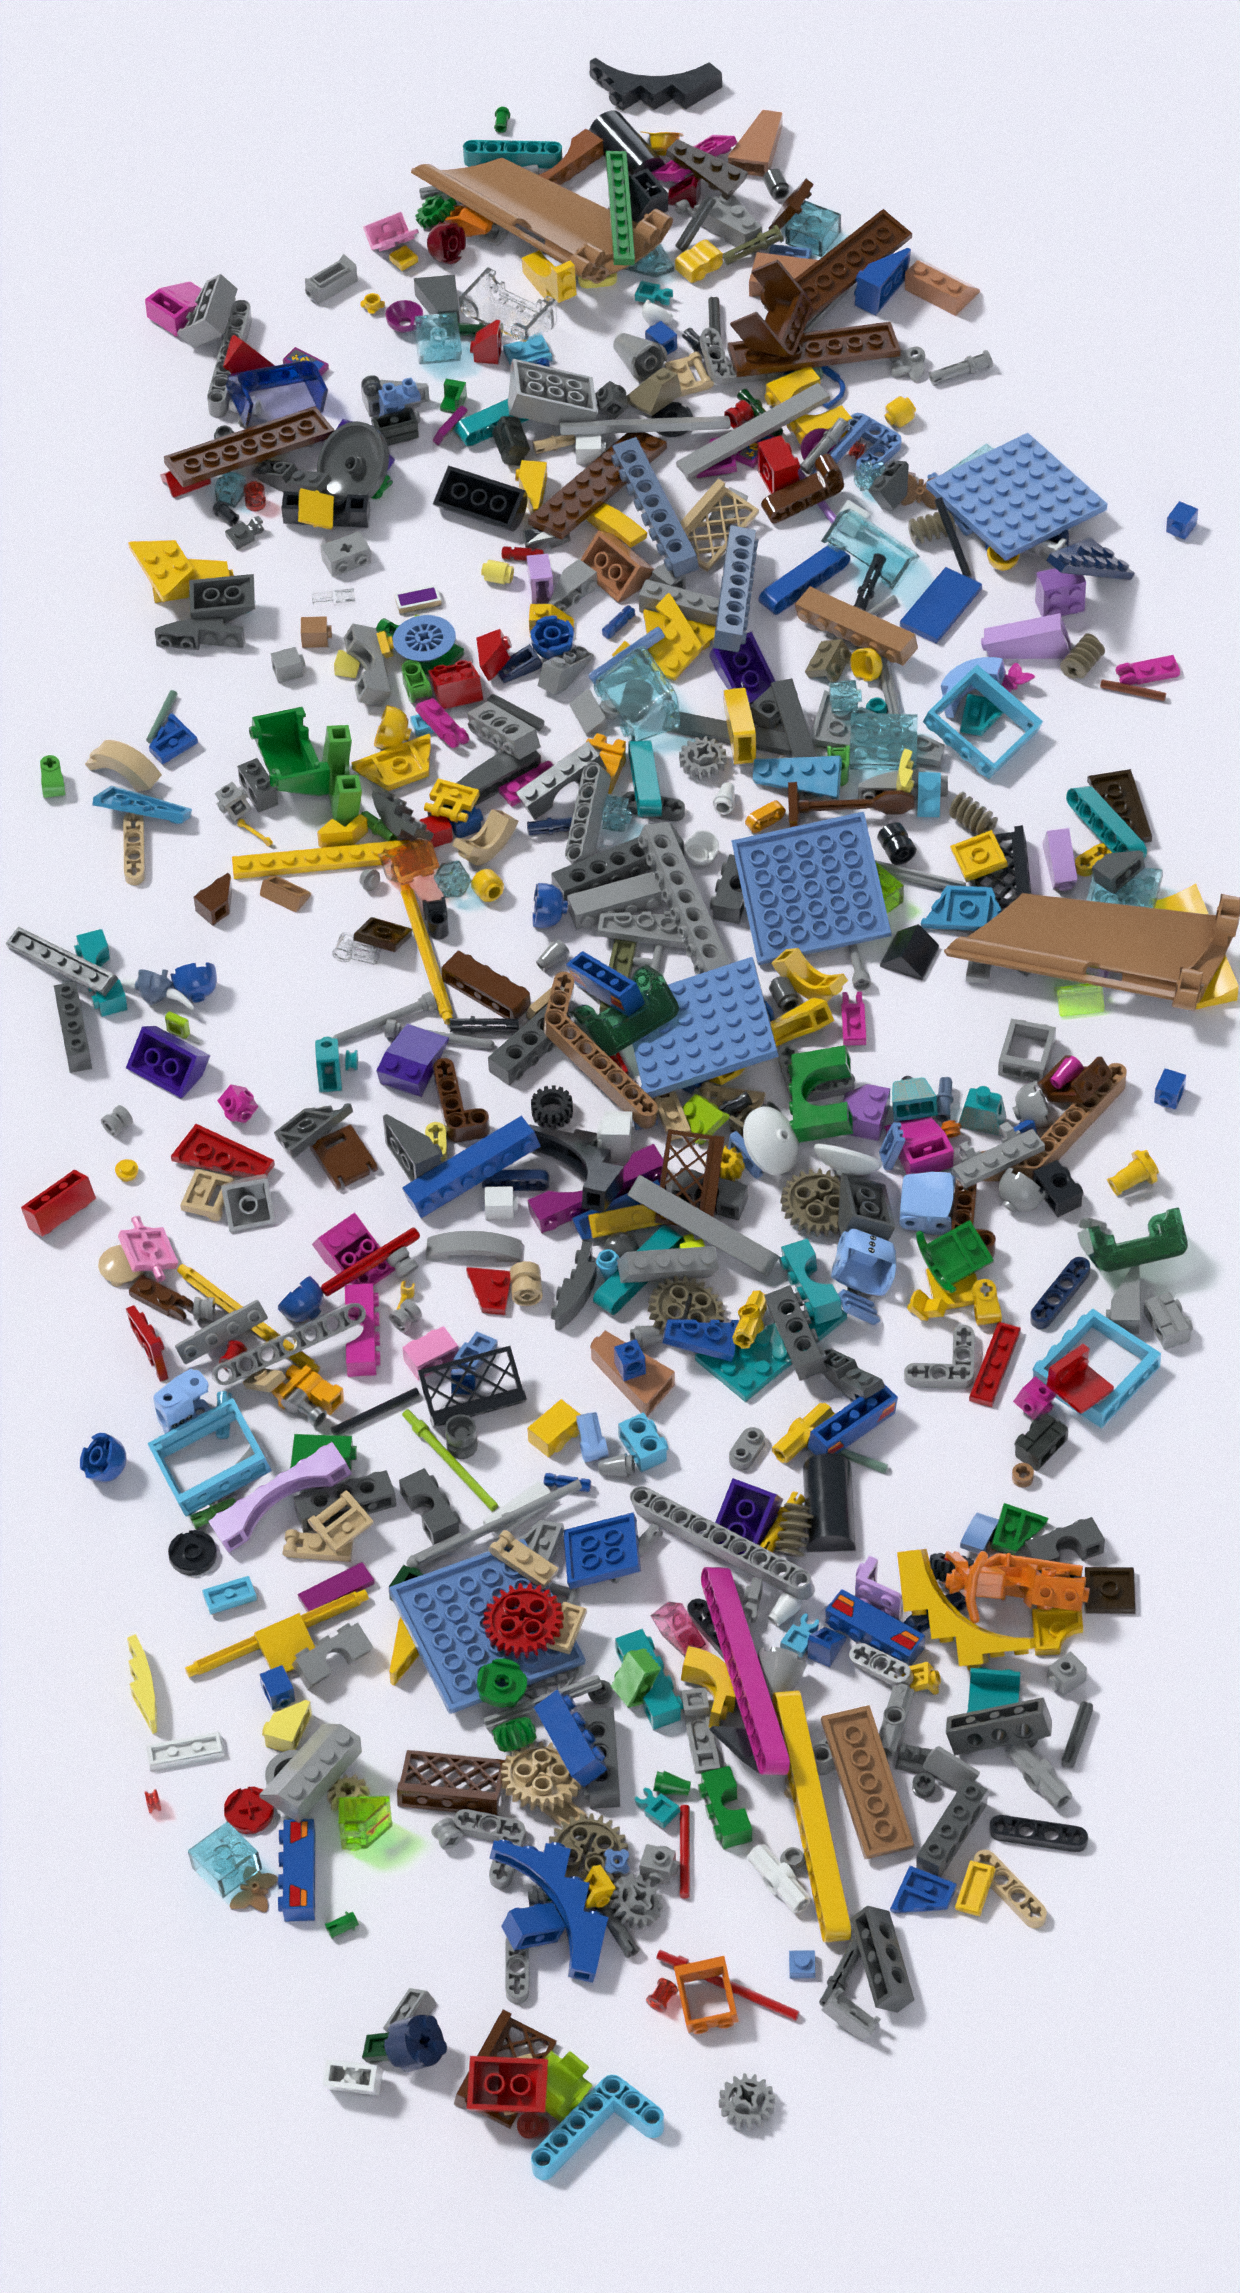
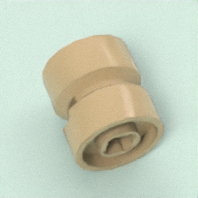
[510,1261,543,1306]

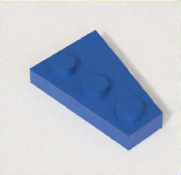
[662,1319,739,1362]

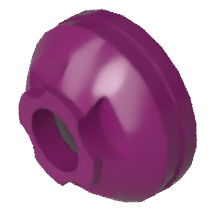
[385,300,423,333]

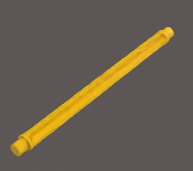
[400,882,453,1025]
[177,1264,320,1373]
[184,1589,369,1678]

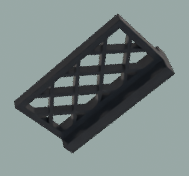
[975,825,1032,908]
[417,1346,527,1428]

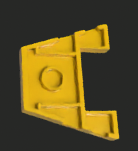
[612,593,704,681]

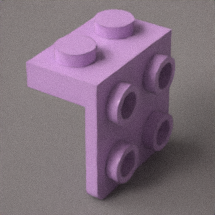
[855,1556,902,1621]

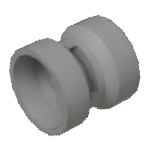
[101,1105,133,1137]
[386,1247,419,1280]
[389,1299,422,1332]

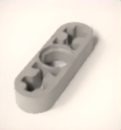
[849,1643,914,1686]
[505,1938,529,2004]

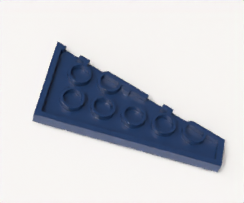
[1046,537,1135,580]

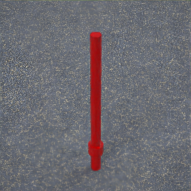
[656,1949,800,2021]

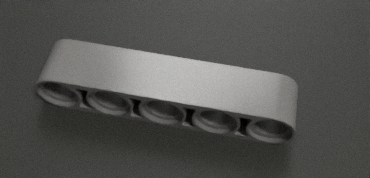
[565,762,611,864]

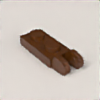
[129,1274,194,1321]

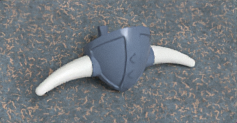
[120,969,194,1009]

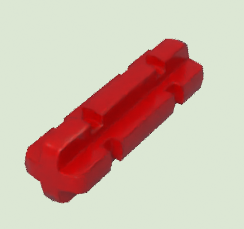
[501,546,544,561]

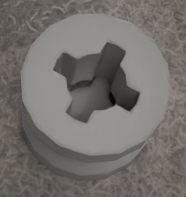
[193,1297,215,1321]
[431,1818,463,1850]

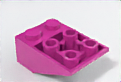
[145,281,202,337]
[884,1117,954,1175]
[312,1212,396,1286]

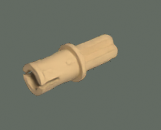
[533,435,576,455]

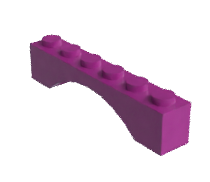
[527,1144,668,1234]

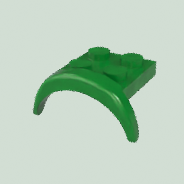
[916,1220,994,1294]

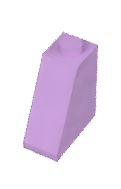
[526,554,553,604]
[1042,828,1077,891]

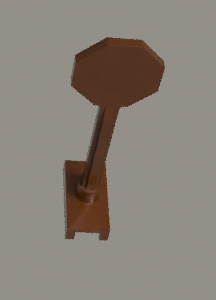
[788,782,915,827]

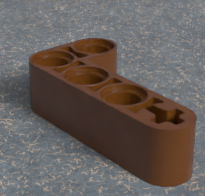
[761,454,844,523]
[433,1058,490,1142]
[951,1178,996,1258]

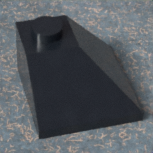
[709,1726,759,1773]

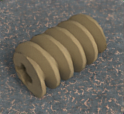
[908,511,956,545]
[1060,633,1105,679]
[949,792,998,835]
[775,1503,814,1557]

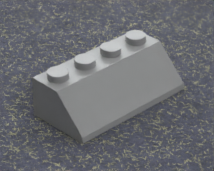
[259,1724,362,1823]

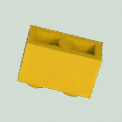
[527,1399,581,1458]

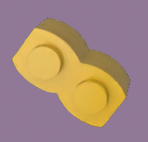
[675,239,723,283]

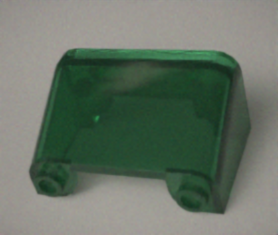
[569,964,679,1056]
[1077,1207,1188,1273]

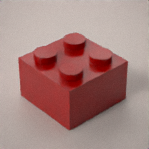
[758,435,800,494]

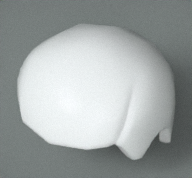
[642,300,673,326]
[684,830,719,866]

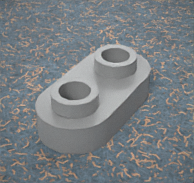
[729,1427,765,1470]

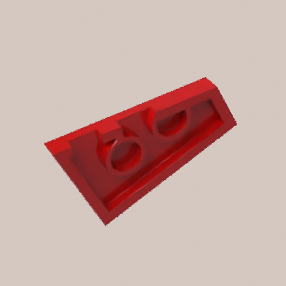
[125,1305,169,1382]

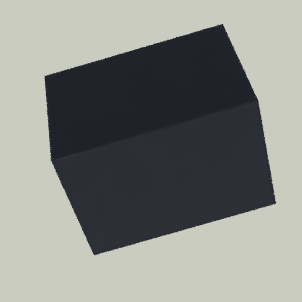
[880,924,939,981]

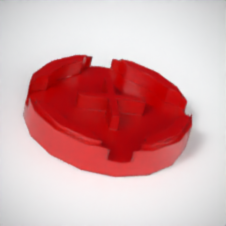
[224,1786,274,1834]

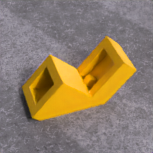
[317,814,368,848]

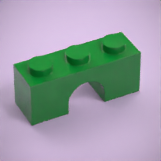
[698,1766,752,1849]

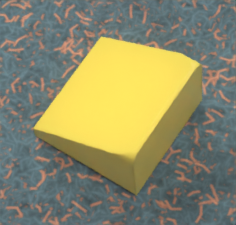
[334,650,361,678]

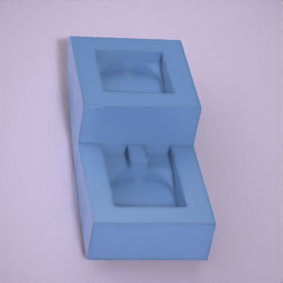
[453,1331,498,1370]
[960,1512,998,1554]

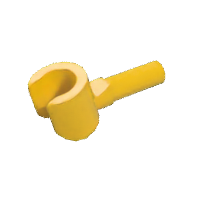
[396,1280,415,1310]

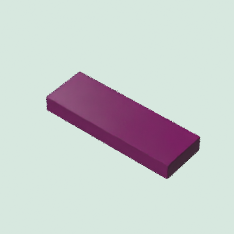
[298,1562,375,1612]

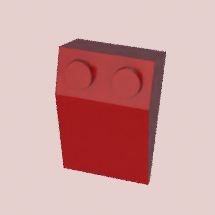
[467,2056,549,2113]

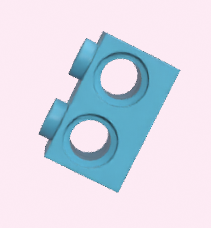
[618,1412,669,1473]

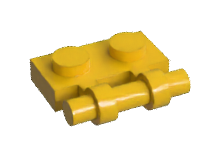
[424,778,480,823]

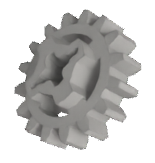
[679,737,727,780]
[609,1874,664,1929]
[718,2073,775,2130]

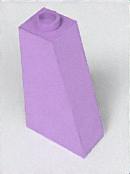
[981,613,1072,659]

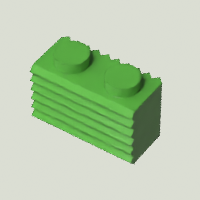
[611,1648,661,1708]

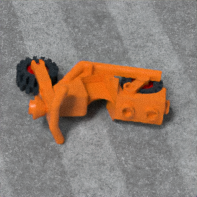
[930,1551,1090,1624]

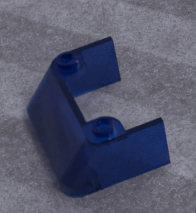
[226,360,328,427]

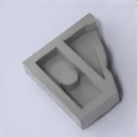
[519,1520,565,1563]

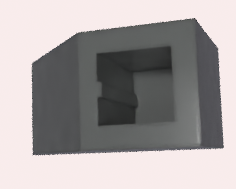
[868,460,909,510]

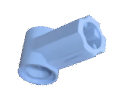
[576,1412,609,1463]

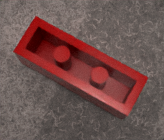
[21,1169,96,1237]

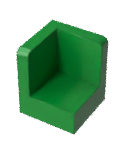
[440,378,467,413]

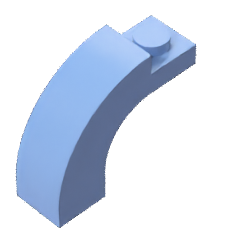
[940,657,1006,718]

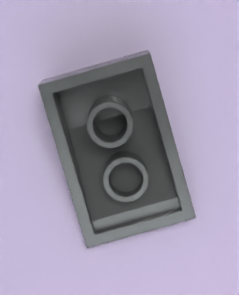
[189,574,255,624]
[383,1114,443,1182]
[838,1173,896,1241]

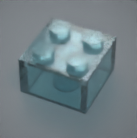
[785,200,841,258]
[413,312,462,365]
[187,1822,263,1898]

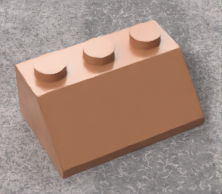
[905,260,980,316]
[580,530,654,603]

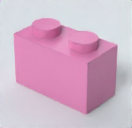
[402,1326,459,1380]

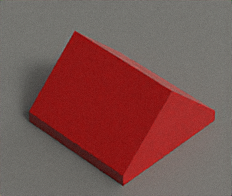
[223,335,274,391]

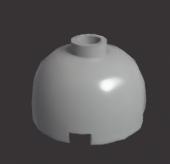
[1012,1080,1054,1129]
[998,1168,1046,1212]

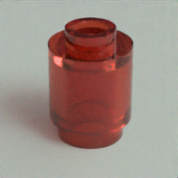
[517,2112,549,2140]

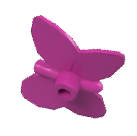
[1002,663,1035,692]

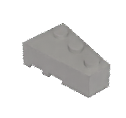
[694,194,762,251]
[177,273,238,349]

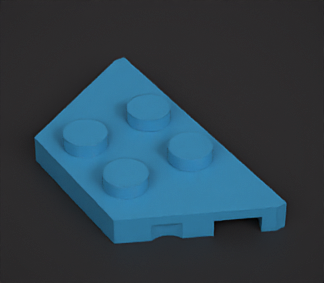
[921,885,1002,931]

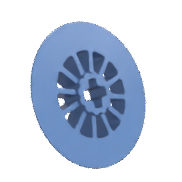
[393,615,456,662]

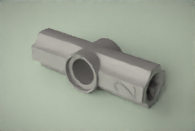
[879,1683,914,1759]
[1007,1742,1072,1809]

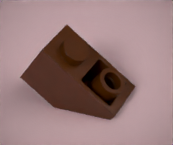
[193,873,232,926]

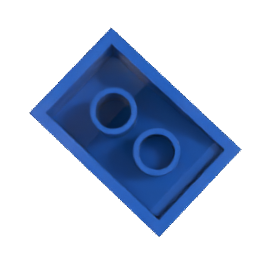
[854,248,911,316]

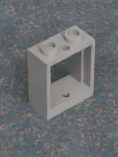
[998,1018,1056,1083]

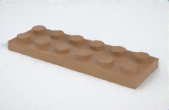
[820,1705,914,1860]

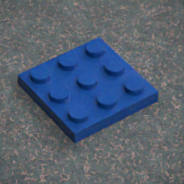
[563,1512,641,1590]

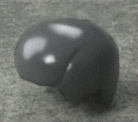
[603,1232,639,1258]

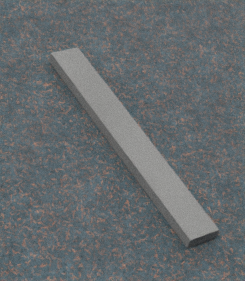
[676,383,830,479]
[559,416,730,435]

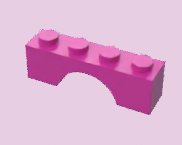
[345,1283,381,1377]

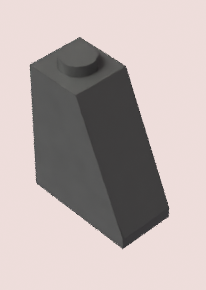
[414,274,460,325]

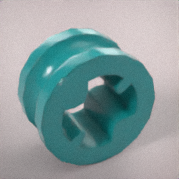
[345,1050,359,1071]

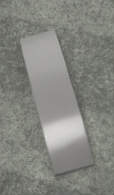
[426,1231,522,1262]
[681,1687,720,1774]

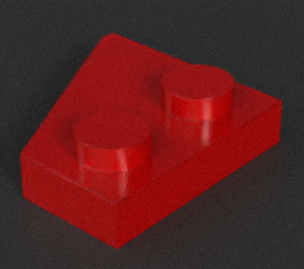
[466,1267,511,1315]

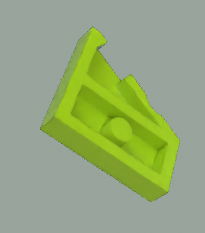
[682,1094,730,1145]

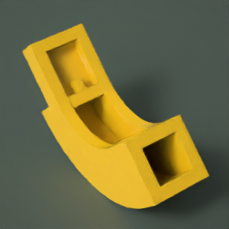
[771,948,848,1002]
[681,1646,736,1728]

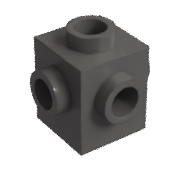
[595,381,629,420]

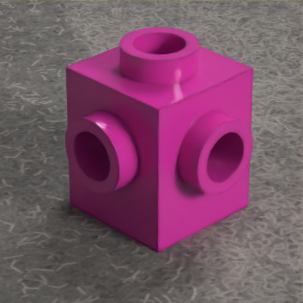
[217,1084,259,1123]
[1013,1376,1057,1420]

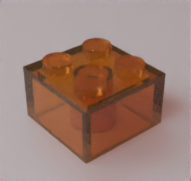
[378,838,440,885]

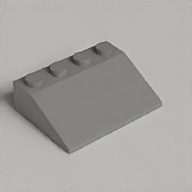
[508,359,598,427]

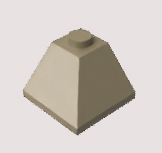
[626,367,682,416]

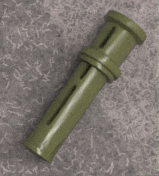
[723,225,784,266]

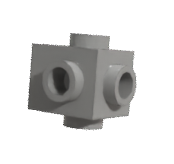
[214,781,252,821]
[639,1844,680,1885]

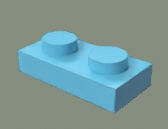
[917,772,941,818]
[202,1576,257,1615]

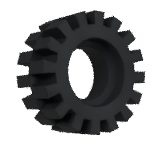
[531,1085,573,1129]

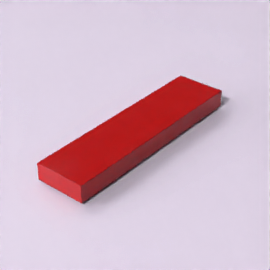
[969,1322,1021,1407]

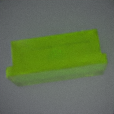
[1054,984,1105,1017]

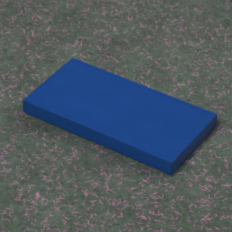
[900,567,982,644]

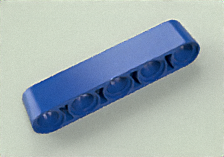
[758,543,851,615]

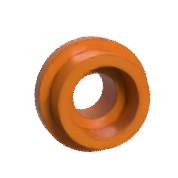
[940,1120,962,1139]

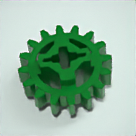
[415,191,457,229]

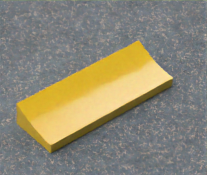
[1152,883,1239,1010]

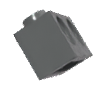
[750,680,798,730]
[237,758,278,813]

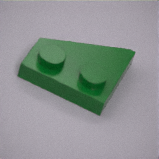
[990,1503,1049,1555]

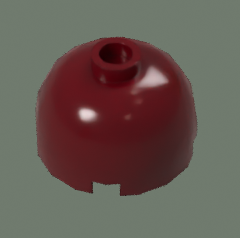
[427,222,466,264]

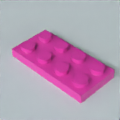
[651,135,737,183]

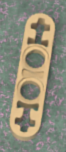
[123,813,145,885]
[973,1850,1047,1928]

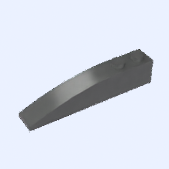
[428,750,541,819]

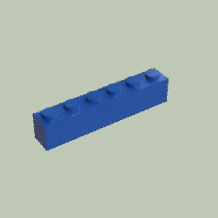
[402,1115,541,1218]

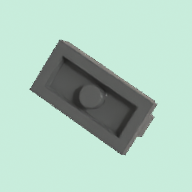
[895,1743,940,1779]

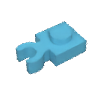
[780,1613,819,1658]

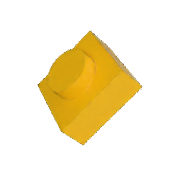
[389,245,418,271]
[376,631,395,659]

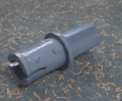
[936,1076,954,1122]

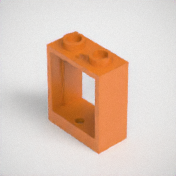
[674,1956,739,2034]

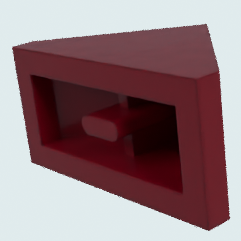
[668,174,701,209]

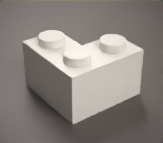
[597,1111,633,1163]

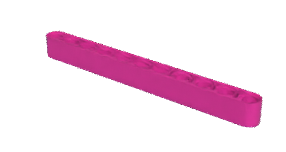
[701,1567,790,1775]

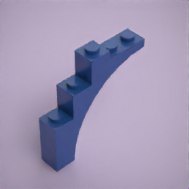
[489,1840,608,1983]

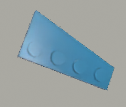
[752,756,842,800]
[92,785,192,824]

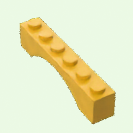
[709,997,835,1085]

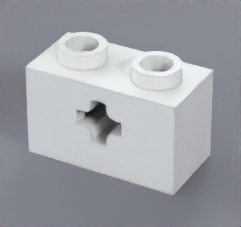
[322,2059,383,2096]

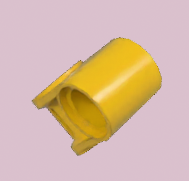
[972,1279,1002,1326]

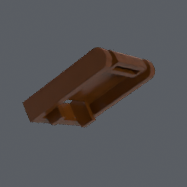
[769,178,814,230]
[310,1124,378,1190]

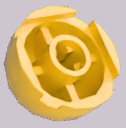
[374,705,412,750]

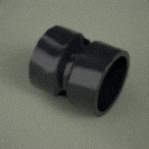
[877,822,917,865]

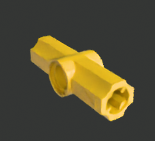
[732,1290,768,1349]
[772,1403,835,1463]

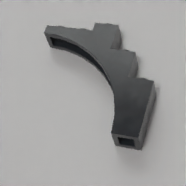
[589,57,722,111]
[529,1124,624,1212]

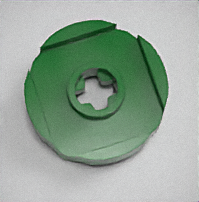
[476,1658,527,1708]

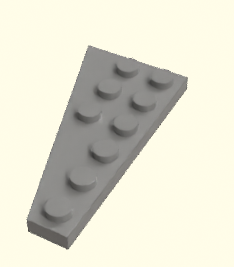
[810,690,945,767]

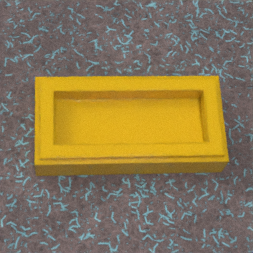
[955,1860,996,1917]

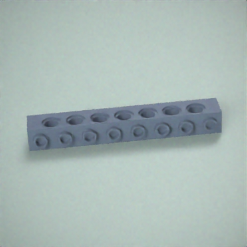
[611,437,699,578]
[713,525,759,652]

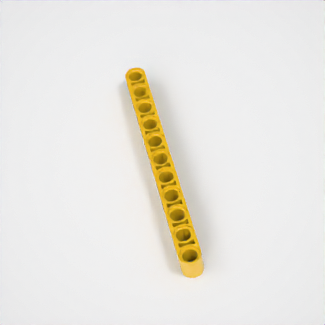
[772,1690,851,1943]

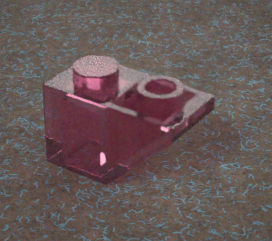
[650,1601,706,1657]

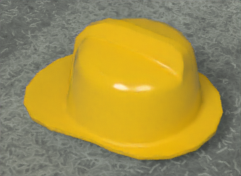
[640,131,684,156]

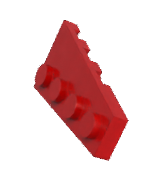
[171,1124,275,1178]

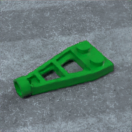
[376,618,464,677]

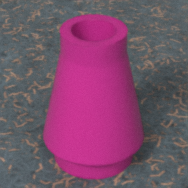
[1050,1056,1084,1089]

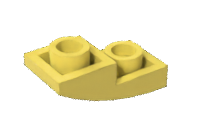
[896,748,915,793]

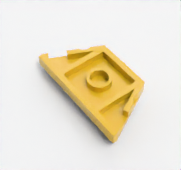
[128,540,194,603]
[643,609,715,651]
[351,734,431,791]

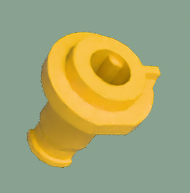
[1106,1149,1159,1196]

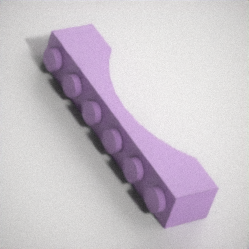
[208,1442,352,1553]

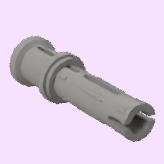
[929,350,993,385]

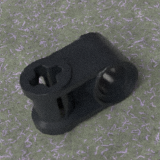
[422,896,449,940]

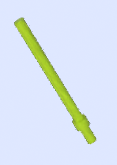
[402,1409,499,1511]

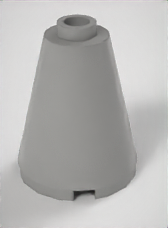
[613,333,668,381]
[758,1647,807,1704]

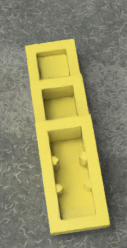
[127,1634,157,1734]

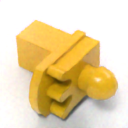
[907,1289,948,1321]

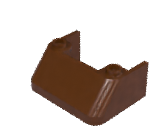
[730,259,812,357]

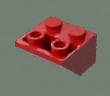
[428,660,484,709]

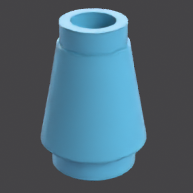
[596,1249,619,1281]

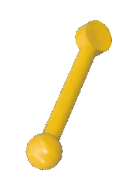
[237,819,273,846]

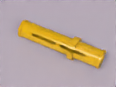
[760,1491,805,1553]

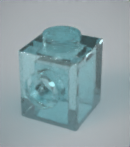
[215,472,247,508]

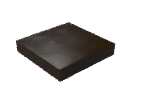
[353,917,412,953]
[1084,1567,1136,1614]

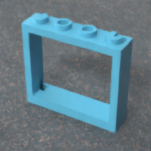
[923,665,1044,779]
[1032,1308,1161,1429]
[147,1398,272,1517]

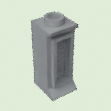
[305,253,358,304]

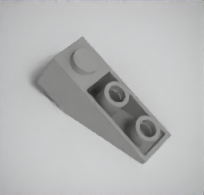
[549,559,598,612]
[537,646,594,695]

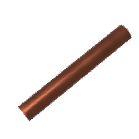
[1100,679,1167,701]

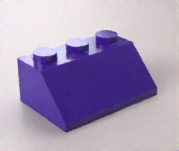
[126,1026,211,1098]

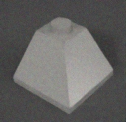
[221,1174,276,1232]

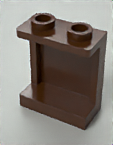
[1038,1055,1112,1103]

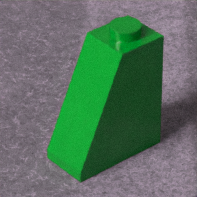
[290,1434,357,1470]

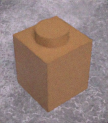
[300,616,332,648]

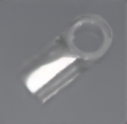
[332,932,381,965]

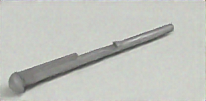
[406,1480,582,1570]

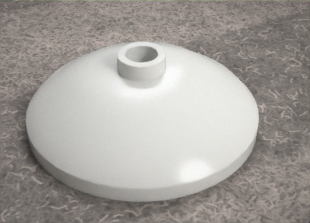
[743,1107,799,1175]
[814,1144,883,1176]

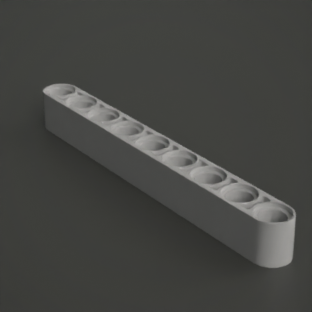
[630,1486,815,1600]

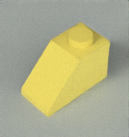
[262,1700,312,1752]

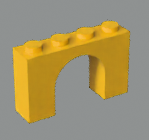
[764,367,853,445]

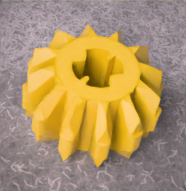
[705,1145,745,1181]

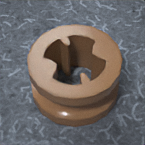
[1012,1463,1034,1488]

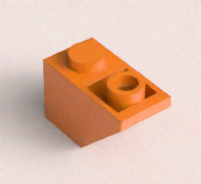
[445,204,494,237]

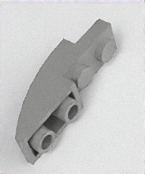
[858,768,948,800]

